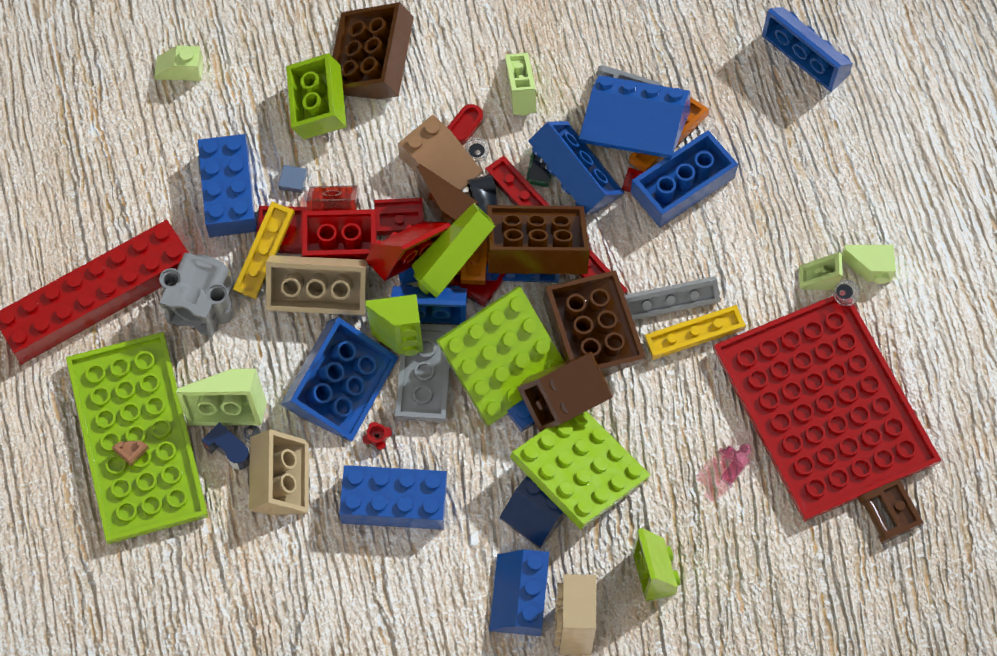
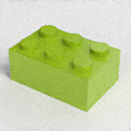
[286,53,347,140]

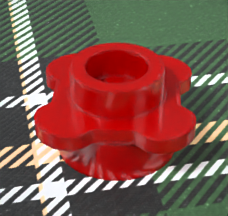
[362,422,392,450]

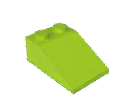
[632,528,680,602]

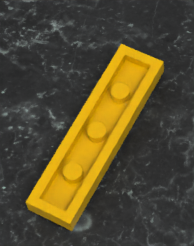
[233,201,295,300]
[644,305,746,360]

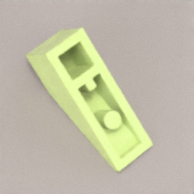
[505,53,537,116]

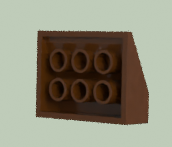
[332,2,414,99]
[487,205,590,275]
[543,270,646,377]

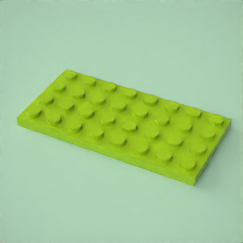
[66,332,209,544]

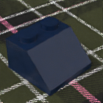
[500,476,567,549]

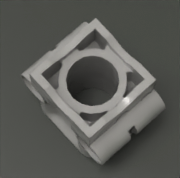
[159,253,234,337]

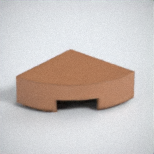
[112,440,149,466]

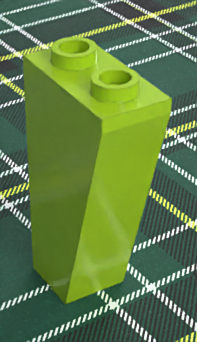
[412,203,495,298]

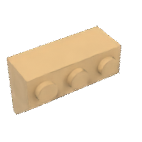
[249,429,309,515]

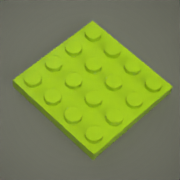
[436,286,564,426]
[510,411,650,530]

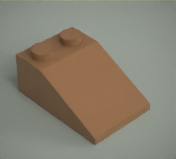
[398,115,482,191]

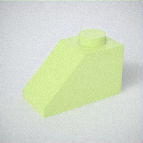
[154,45,204,81]
[841,245,896,284]

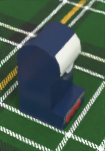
[202,422,250,470]

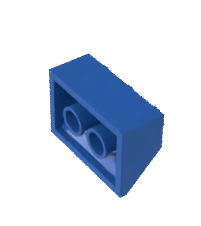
[391,284,467,325]
[489,549,549,636]

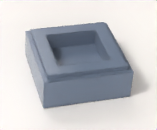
[278,165,308,193]

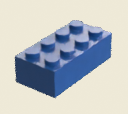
[631,130,738,228]
[198,134,257,238]
[339,465,447,530]

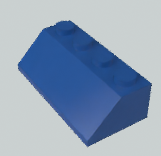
[762,7,853,92]
[528,121,625,214]

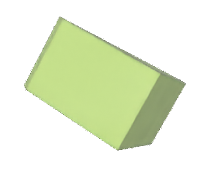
[799,252,843,290]

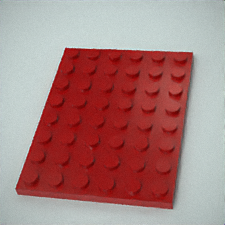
[713,291,941,522]

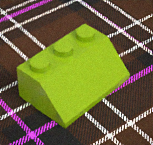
[365,294,424,356]

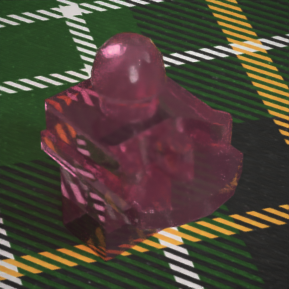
[718,443,751,487]

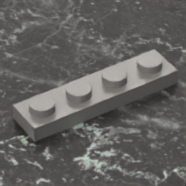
[625,276,720,320]

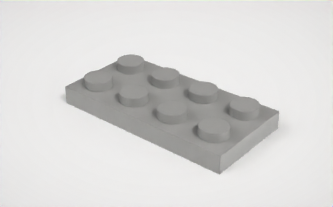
[395,324,453,422]

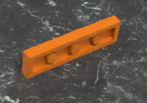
[628,97,709,172]

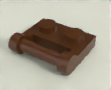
[858,479,924,544]

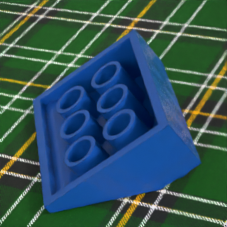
[579,75,690,159]
[280,317,399,442]

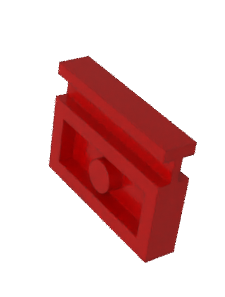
[374,197,424,235]

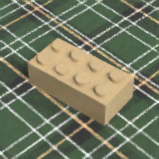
[266,255,369,316]
[554,574,596,656]

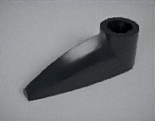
[467,174,497,214]

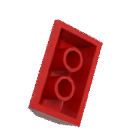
[302,209,377,266]
[365,221,451,281]

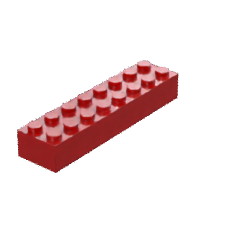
[0,219,188,365]

